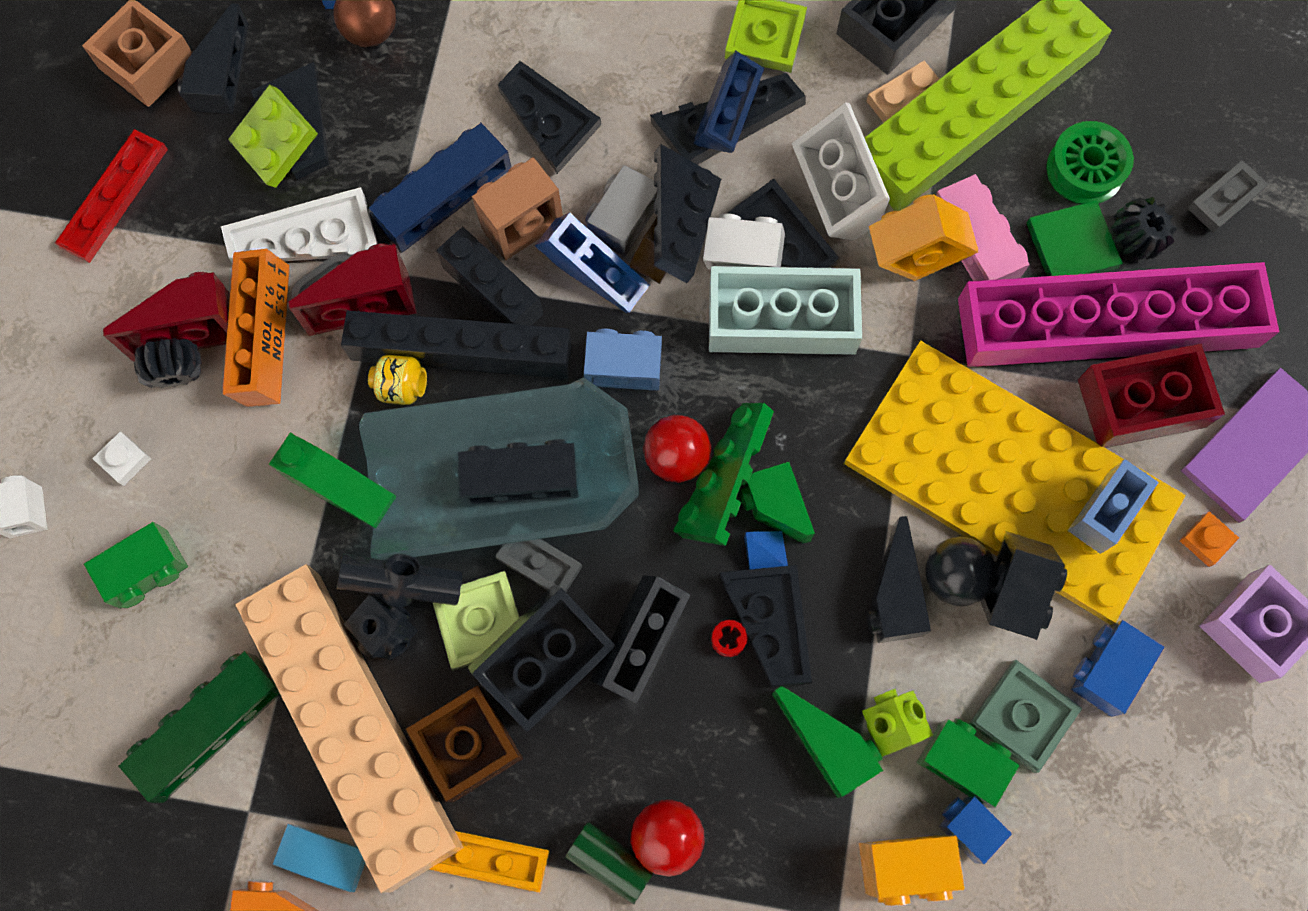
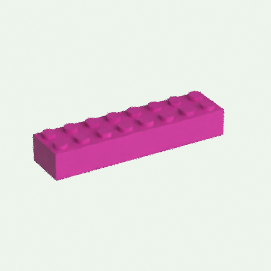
[958,262,1279,367]

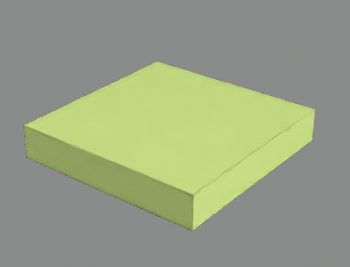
[433,571,519,670]

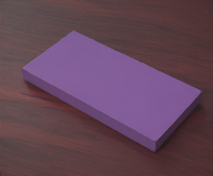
[1180,368,1308,523]

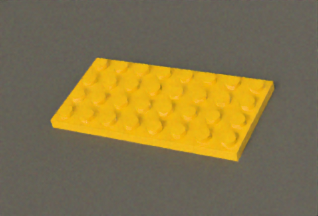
[844,340,1186,625]

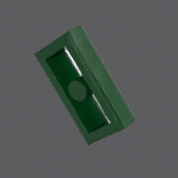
[565,822,653,905]

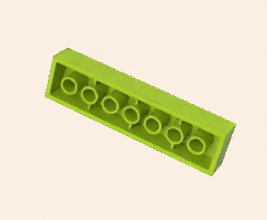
[865,0,1112,211]

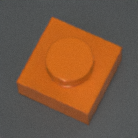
[1179,511,1239,567]

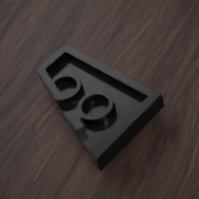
[498,61,601,174]

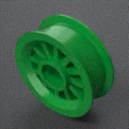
[1046,121,1134,204]

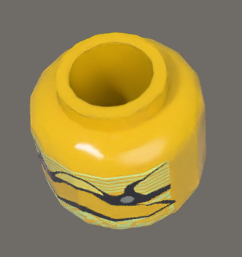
[368,354,427,405]

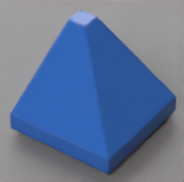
[744,531,788,570]

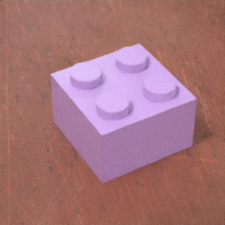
[1199,565,1308,683]

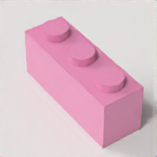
[936,174,1030,281]

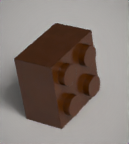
[406,685,523,802]

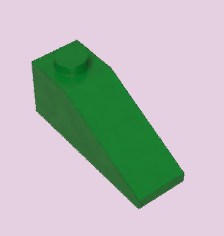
[268,432,397,529]
[772,686,884,798]

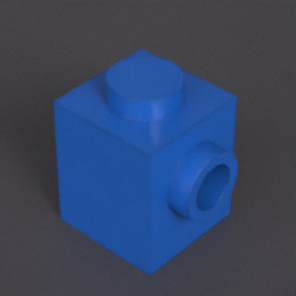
[938,797,1012,864]

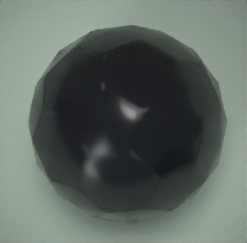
[925,536,996,607]

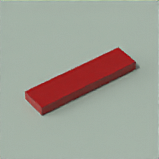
[55,129,168,263]

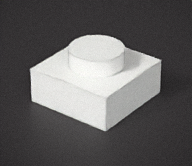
[92,432,151,486]

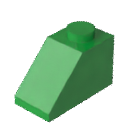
[739,462,815,544]

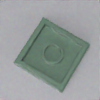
[969,659,1082,773]

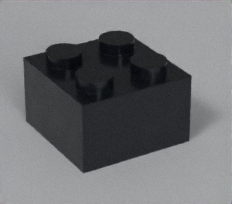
[981,531,1067,640]

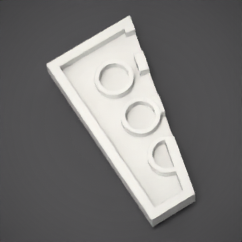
[221,187,378,263]

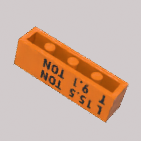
[223,248,290,407]

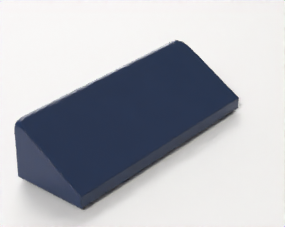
[693,50,764,153]

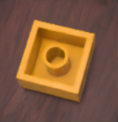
[869,194,979,281]
[859,835,965,906]

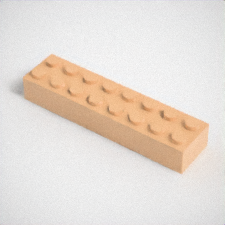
[235,564,464,893]

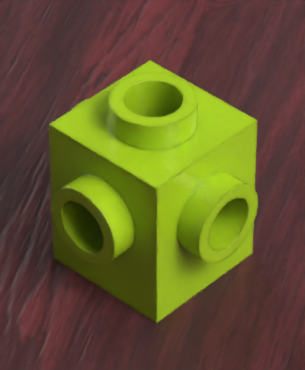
[862,688,934,757]

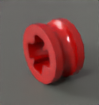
[711,620,747,657]

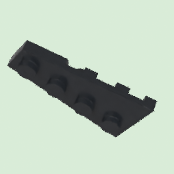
[650,73,806,165]
[654,143,722,283]

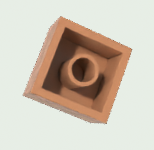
[82,0,193,107]
[472,157,563,261]

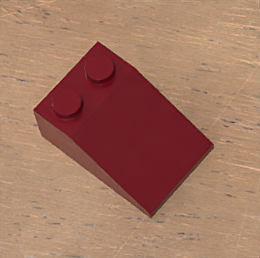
[288,244,416,336]
[103,272,230,362]

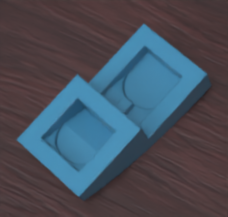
[273,824,365,892]

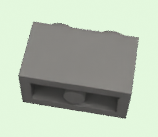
[585,165,657,257]

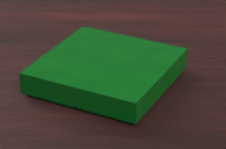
[1026,200,1123,276]

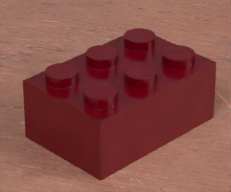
[1077,344,1225,448]

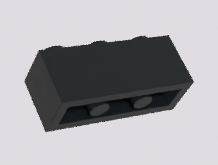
[436,226,543,326]
[458,439,579,507]
[590,575,690,704]

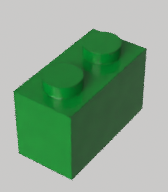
[84,522,188,609]
[916,718,1020,808]

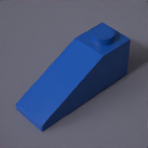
[534,212,650,313]

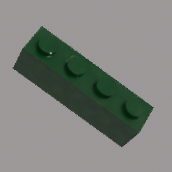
[118,651,281,803]

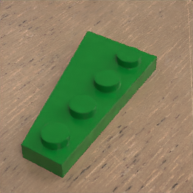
[673,403,774,546]

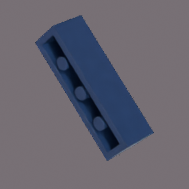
[369,123,512,253]

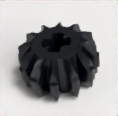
[1110,197,1178,261]
[134,338,202,389]

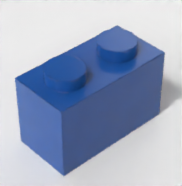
[1070,620,1165,717]

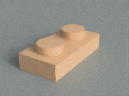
[866,60,939,123]

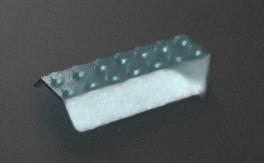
[359,377,639,560]

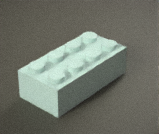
[709,266,862,354]

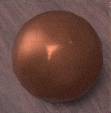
[334,0,396,47]

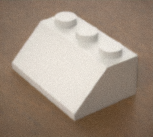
[792,102,890,241]

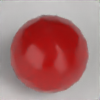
[643,415,711,483]
[631,799,705,877]

